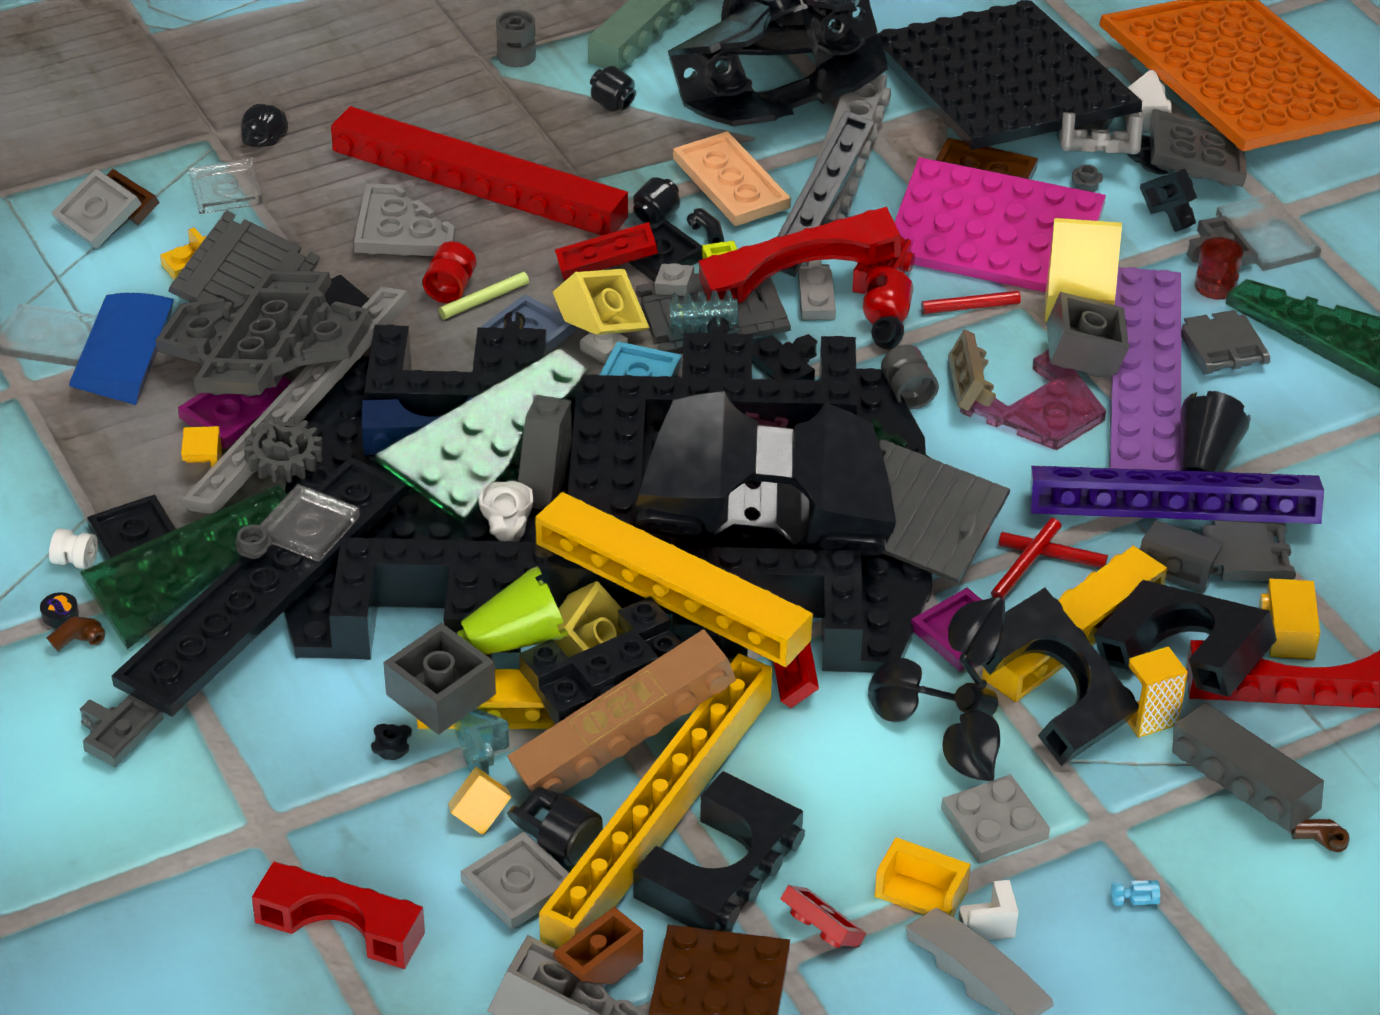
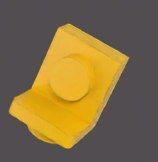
[160,227,206,280]

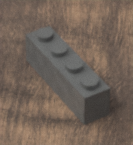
[1172,703,1324,832]

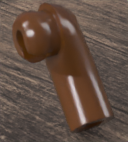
[46,616,106,652]
[1291,819,1350,852]

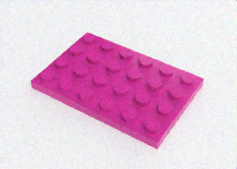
[895,157,1106,292]

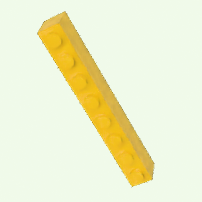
[535,492,813,667]

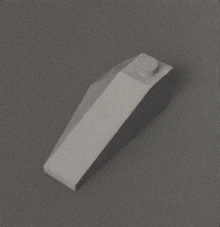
[487,935,647,1015]

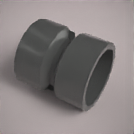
[496,10,536,67]
[881,345,939,409]

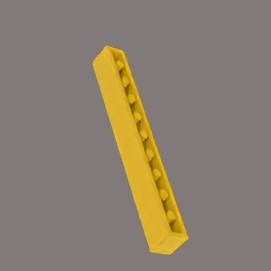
[539,653,772,950]

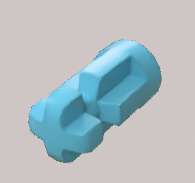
[1110,880,1160,906]

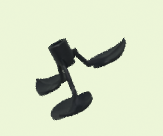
[868,597,1005,781]

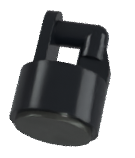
[507,787,603,866]

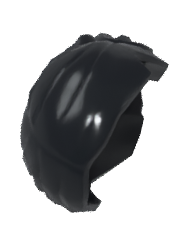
[241,104,288,147]

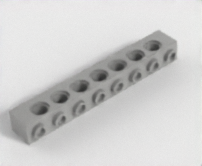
[813,74,891,225]

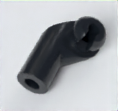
[687,208,724,244]

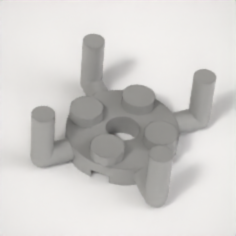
[1059,112,1143,155]

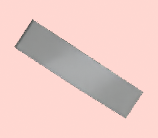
[906,908,1054,1015]

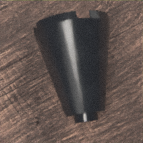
[1180,391,1251,472]

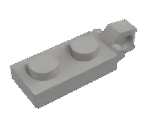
[798,260,836,320]

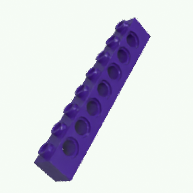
[1030,465,1324,524]

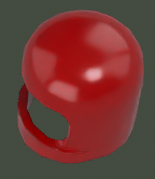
[862,267,914,325]

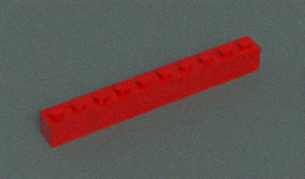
[331,106,628,236]

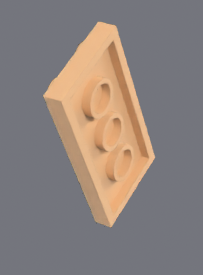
[673,131,791,226]

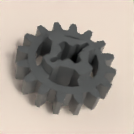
[244,416,323,483]

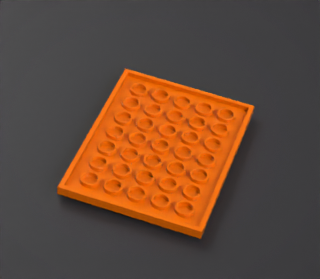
[1099,0,1380,151]

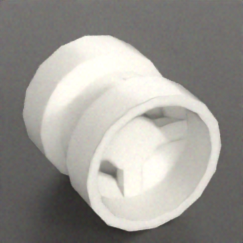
[49,528,98,570]

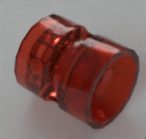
[1194,237,1243,300]

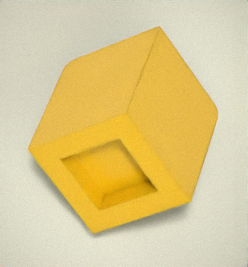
[181,426,222,468]
[448,766,512,834]

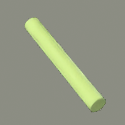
[438,272,529,320]

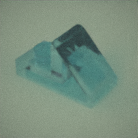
[454,709,509,775]

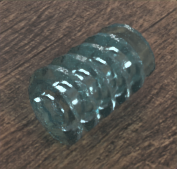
[670,289,739,335]

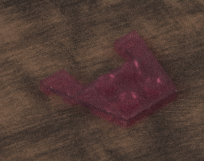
[960,350,1106,450]

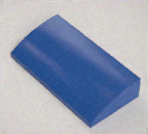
[69,293,174,405]

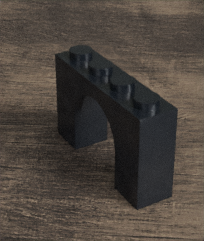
[1094,580,1277,697]
[982,588,1139,766]
[633,771,805,931]

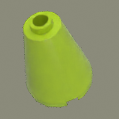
[457,566,569,655]

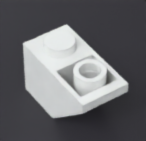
[1123,70,1172,132]

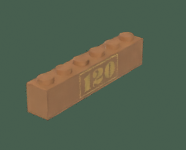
[507,629,736,794]

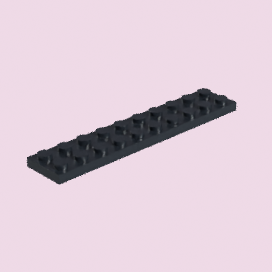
[111,457,409,717]

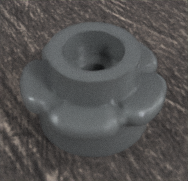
[1072,165,1103,192]
[235,525,272,559]

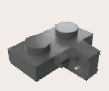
[1186,216,1258,269]
[80,695,164,767]

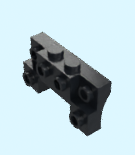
[519,596,682,724]

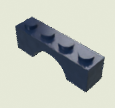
[362,396,506,455]

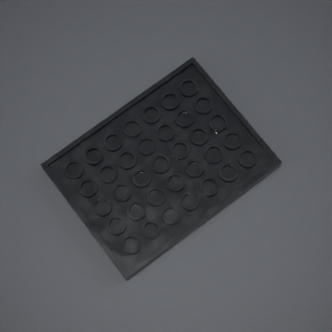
[878,0,1142,150]

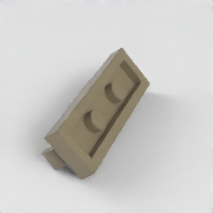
[948,329,996,411]

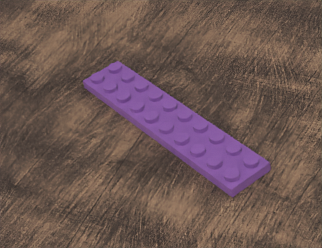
[1109,267,1181,471]

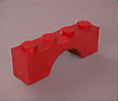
[252,861,425,969]

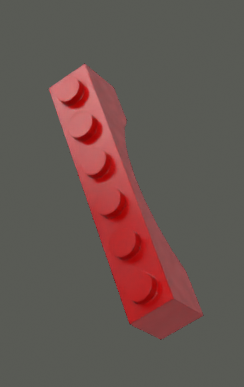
[699,206,901,311]
[1186,640,1380,708]

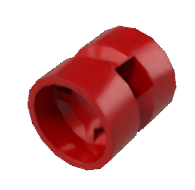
[422,241,477,304]

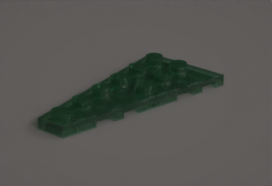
[1225,279,1380,389]
[375,349,588,523]
[80,484,295,650]

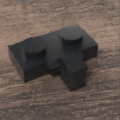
[1140,168,1197,232]
[752,334,817,381]

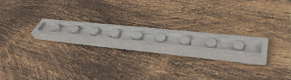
[183,287,411,515]

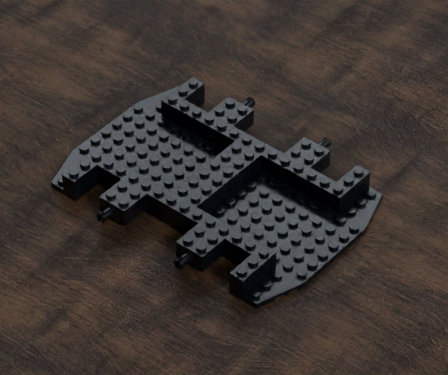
[279,311,932,673]

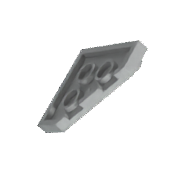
[354,184,455,257]

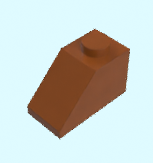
[553,907,643,985]

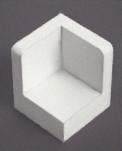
[959,880,1019,941]

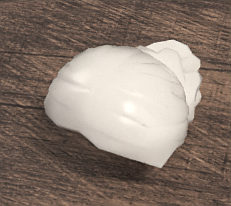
[478,481,533,542]

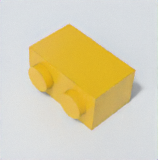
[1259,578,1321,660]

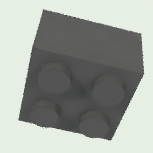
[1046,292,1129,379]
[383,623,496,735]

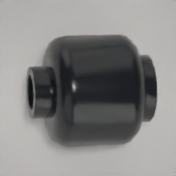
[590,66,636,112]
[633,177,680,225]

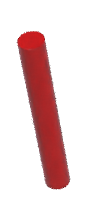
[921,291,1021,314]
[991,518,1062,599]
[998,532,1108,568]

